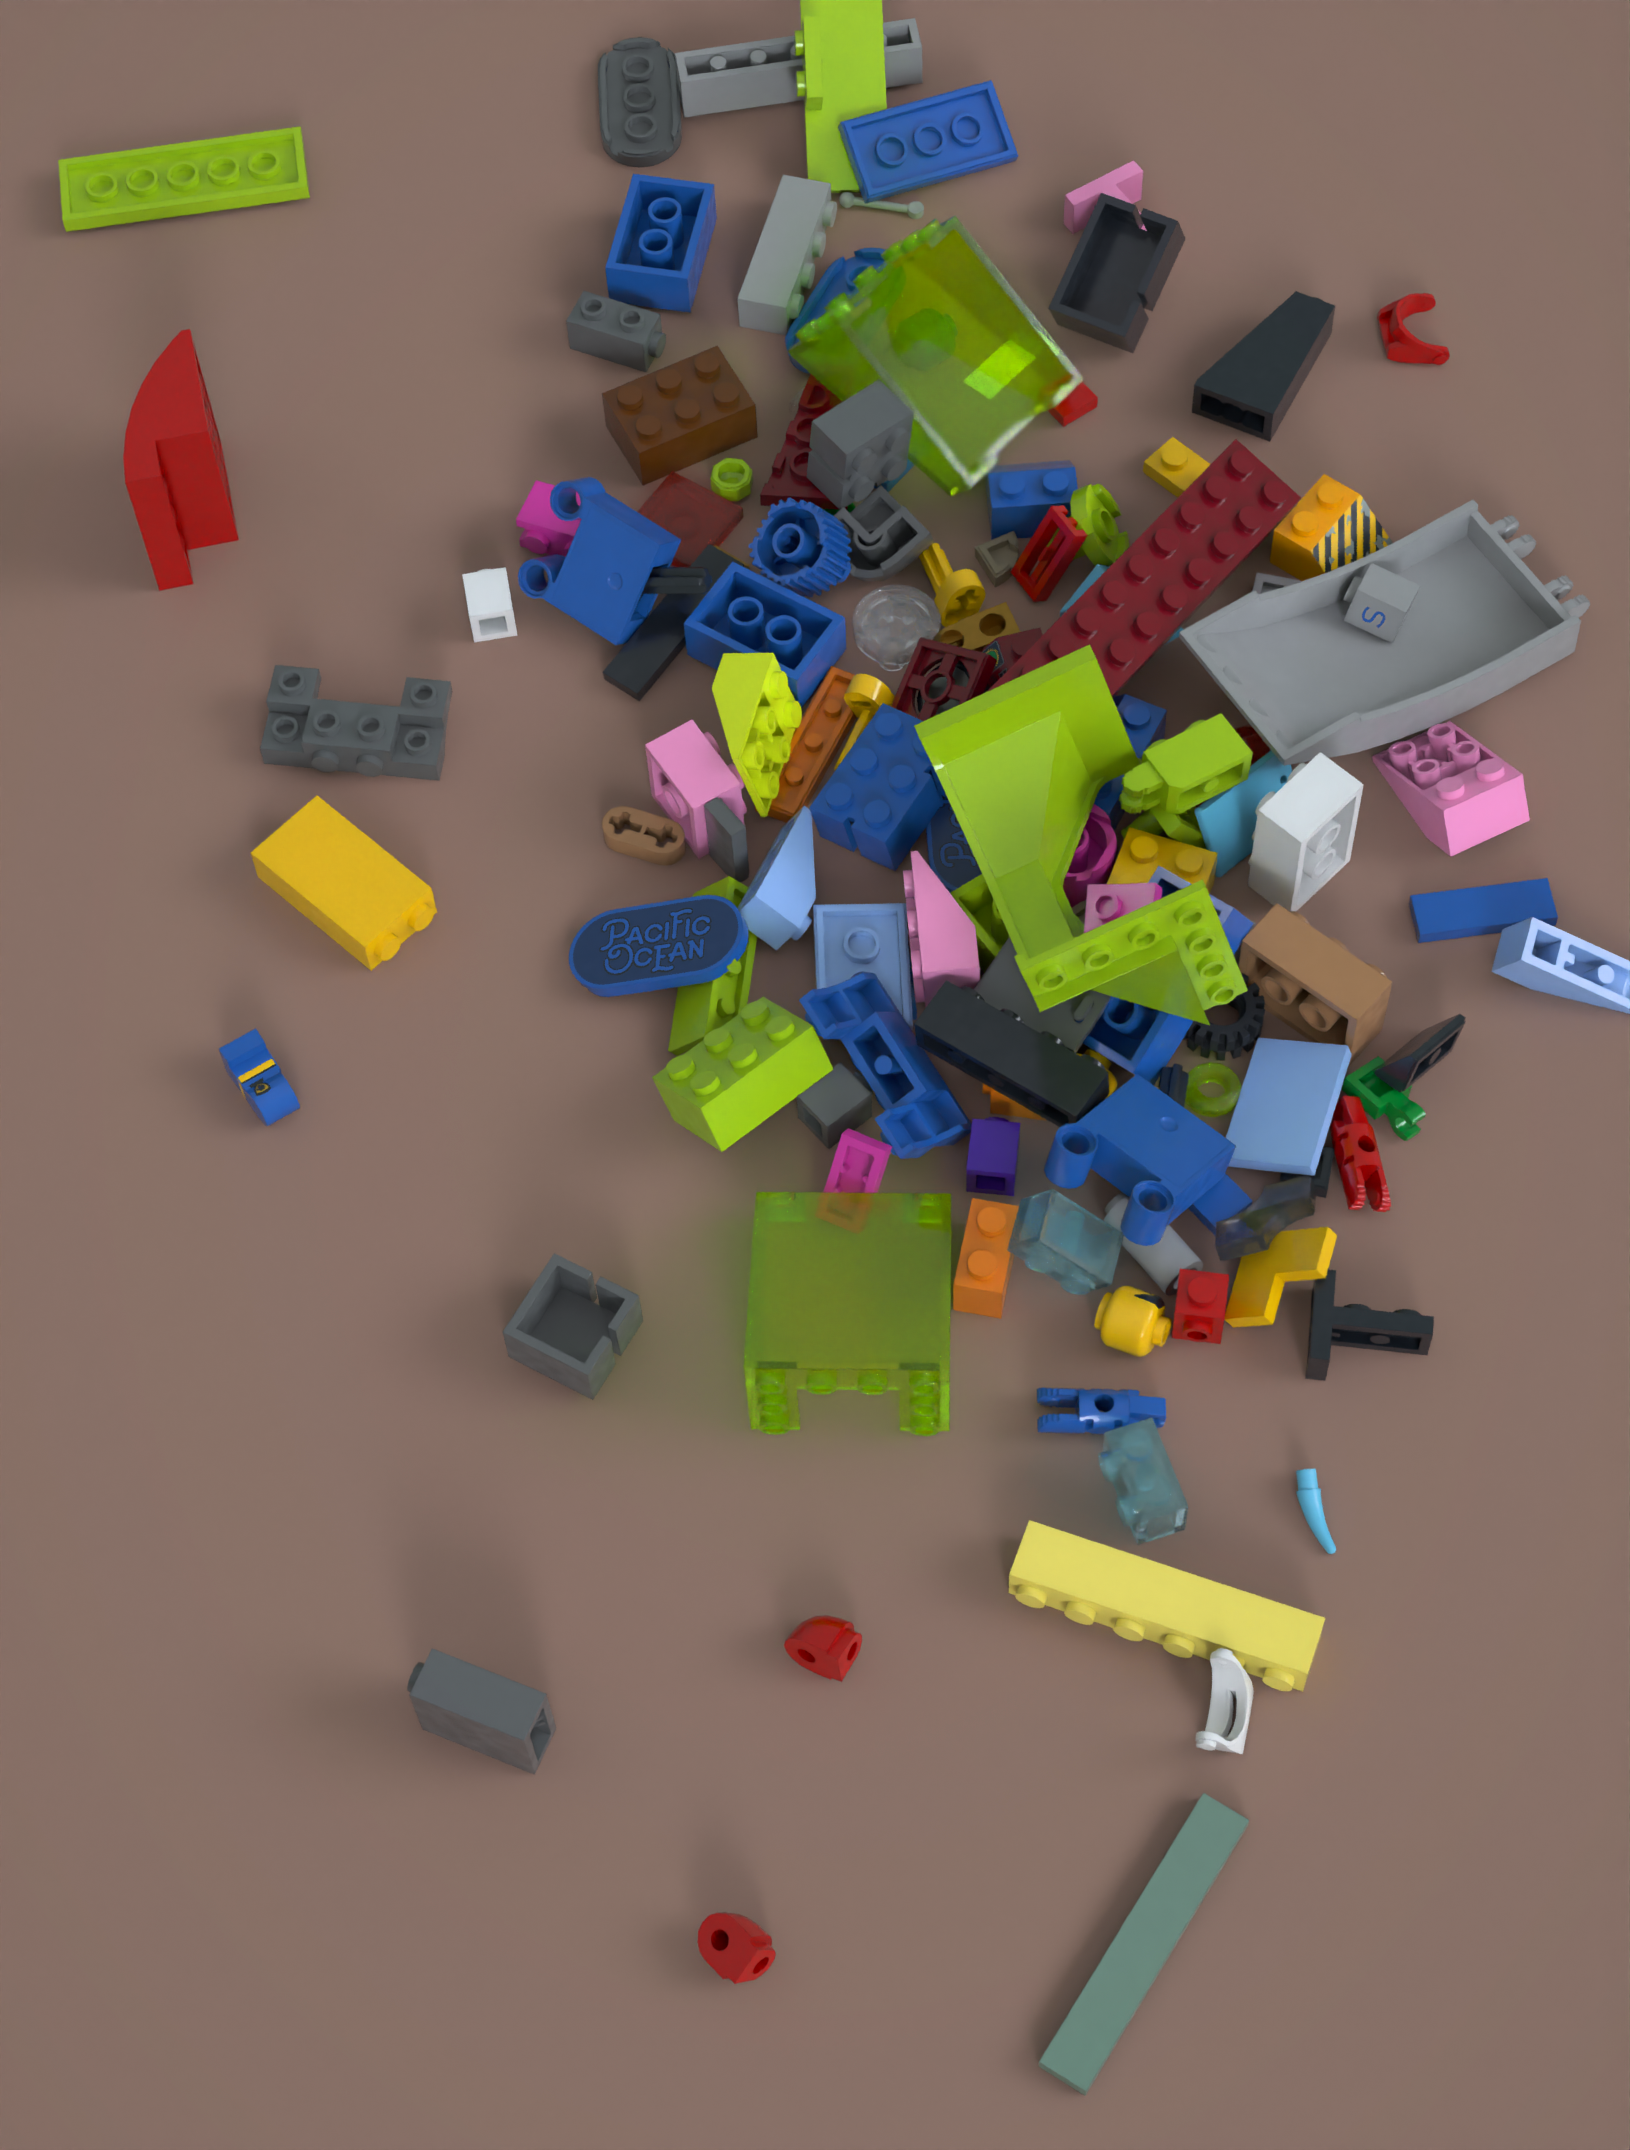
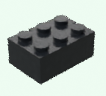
[1048,193,1186,353]

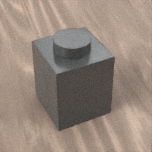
[797,1062,873,1149]

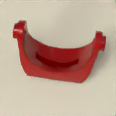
[1377,293,1450,365]

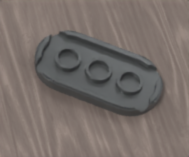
[598,37,682,167]

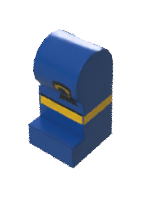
[219,1028,300,1126]

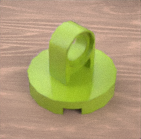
[1047,484,1129,566]

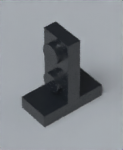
[1305,1270,1434,1381]

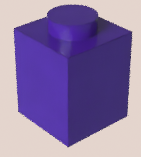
[966,1117,1020,1196]

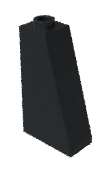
[1192,291,1335,442]

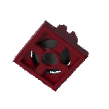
[891,637,997,721]

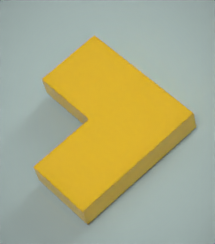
[1224,1227,1337,1328]

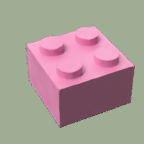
[645,720,747,859]

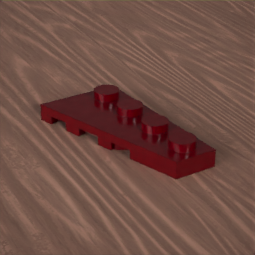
[760,362,858,510]

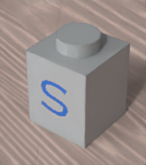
[1344,563,1421,643]

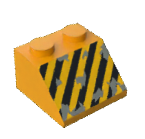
[1270,474,1393,581]

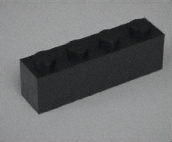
[914,980,1109,1127]

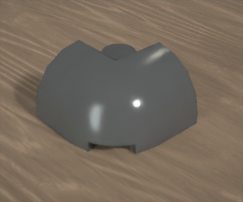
[834,486,935,581]

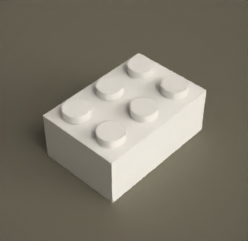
[1248,752,1364,912]

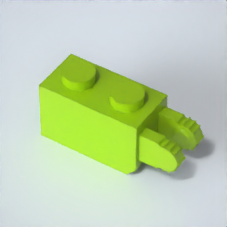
[1119,713,1253,815]

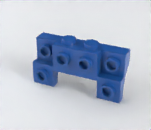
[799,973,972,1159]

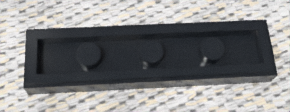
[602,544,744,701]

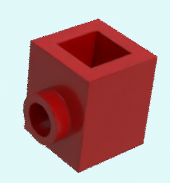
[1171,1268,1229,1344]

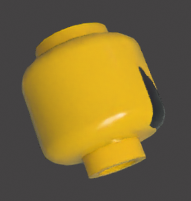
[1094,1285,1172,1357]

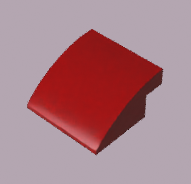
[123,329,239,591]

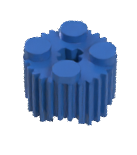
[749,497,852,598]

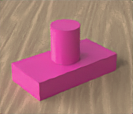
[815,1128,892,1238]

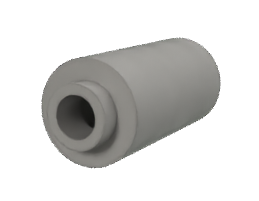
[1103,1192,1203,1296]

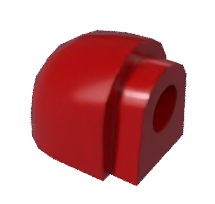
[784,1615,862,1682]
[697,1912,776,1984]

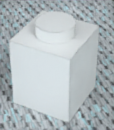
[462,567,518,643]

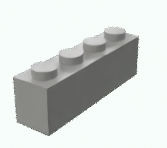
[737,175,837,335]

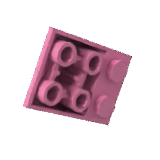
[1372,721,1530,857]
[903,851,980,1007]

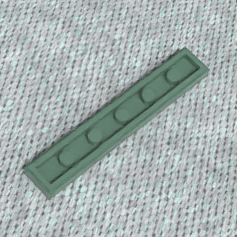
[1038,1793,1249,2096]

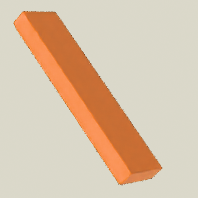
[755,666,856,823]

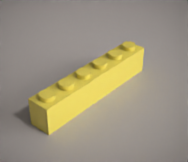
[1008,1520,1325,1692]

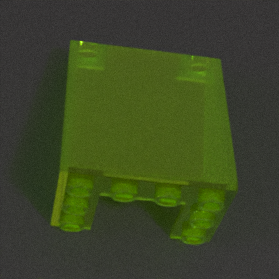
[788,216,1084,496]
[744,1192,951,1436]

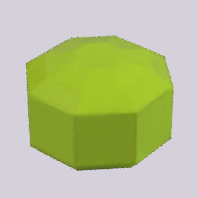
[710,458,753,502]

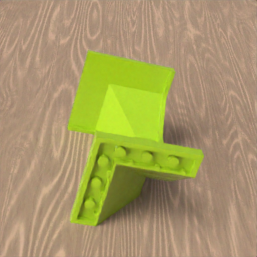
[914,644,1248,1025]

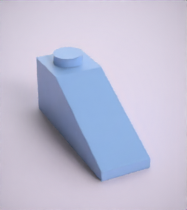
[738,806,816,951]
[1491,917,1630,1014]

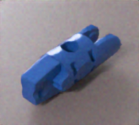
[1037,1388,1166,1435]

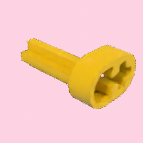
[919,543,986,627]
[834,674,895,770]

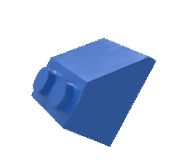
[984,460,1078,540]

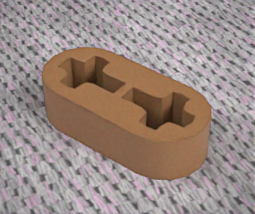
[602,806,686,866]

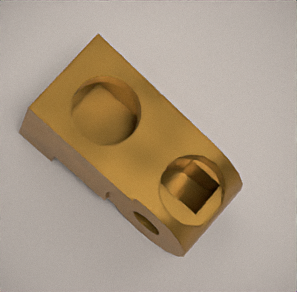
[933,602,1021,652]

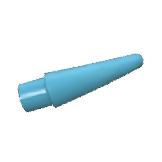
[1296,1469,1336,1554]

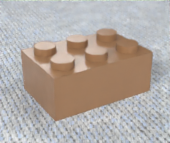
[1238,903,1392,1067]

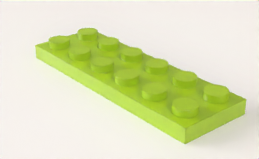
[58,126,310,232]

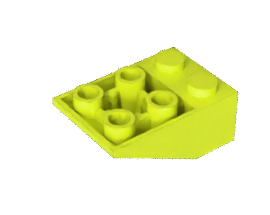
[712,653,802,817]

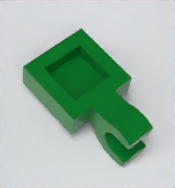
[1341,1056,1426,1141]

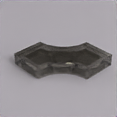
[1215,1175,1316,1261]

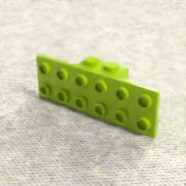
[794,0,887,193]

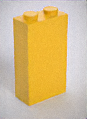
[251,795,437,971]

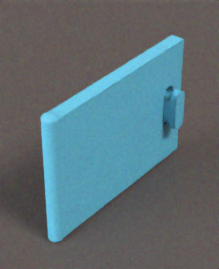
[1194,751,1293,877]

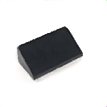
[1374,1014,1466,1093]

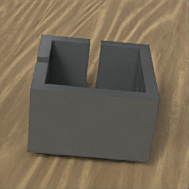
[807,379,914,510]
[502,1253,643,1400]

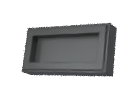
[704,797,749,883]

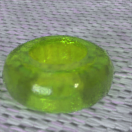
[1185,1062,1241,1118]

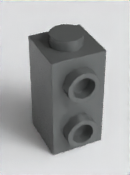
[566,291,666,372]

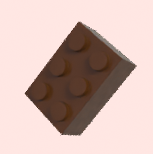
[602,346,758,486]

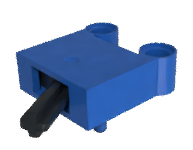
[518,477,712,646]
[1044,1064,1236,1246]

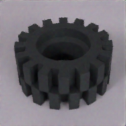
[1182,973,1265,1061]

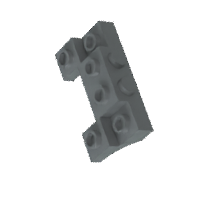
[260,665,453,781]

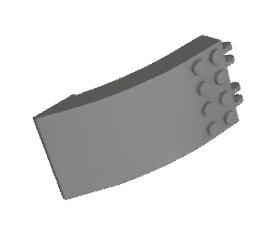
[1179,499,1590,766]

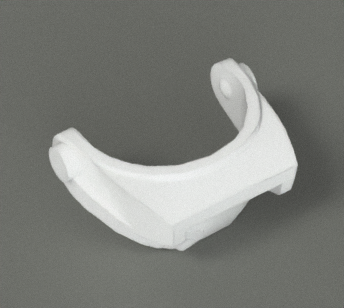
[1195,1648,1254,1754]

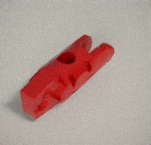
[1330,1096,1391,1212]

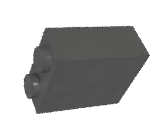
[407,1648,556,1775]

